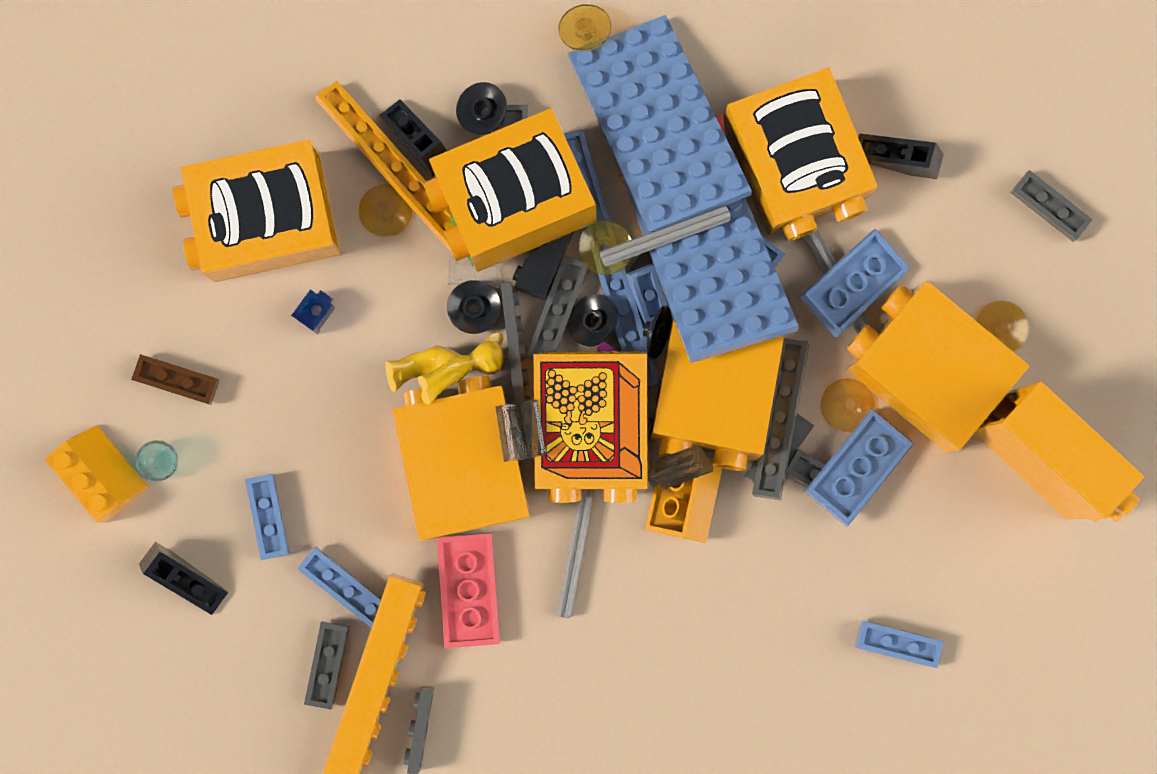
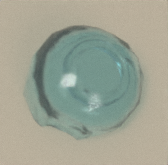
[136,440,178,481]

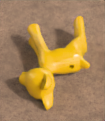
[385,332,507,405]

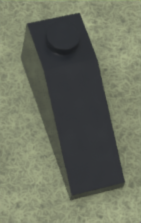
[380,99,447,177]
[858,133,944,179]
[512,232,574,301]
[139,541,228,615]

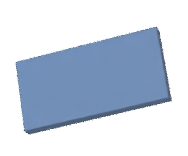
[800,229,911,337]
[804,408,915,527]

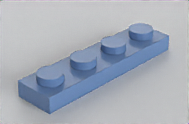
[298,546,382,628]

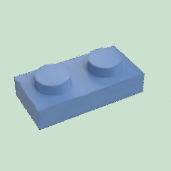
[626,264,667,324]

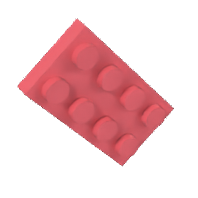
[437,533,500,648]

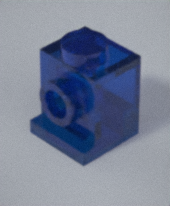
[291,289,335,335]

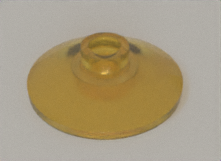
[558,4,611,51]
[359,184,412,237]
[578,221,632,275]
[976,301,1029,352]
[821,378,875,432]

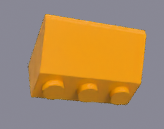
[44,425,149,522]
[645,455,722,544]

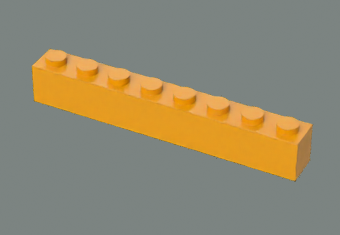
[323,573,426,774]

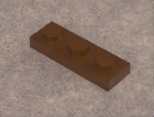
[131,354,220,405]

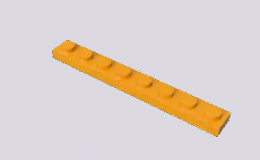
[315,81,454,253]

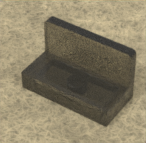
[495,399,546,462]
[647,444,713,488]

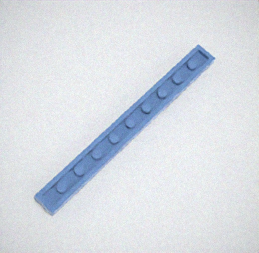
[564,129,660,388]

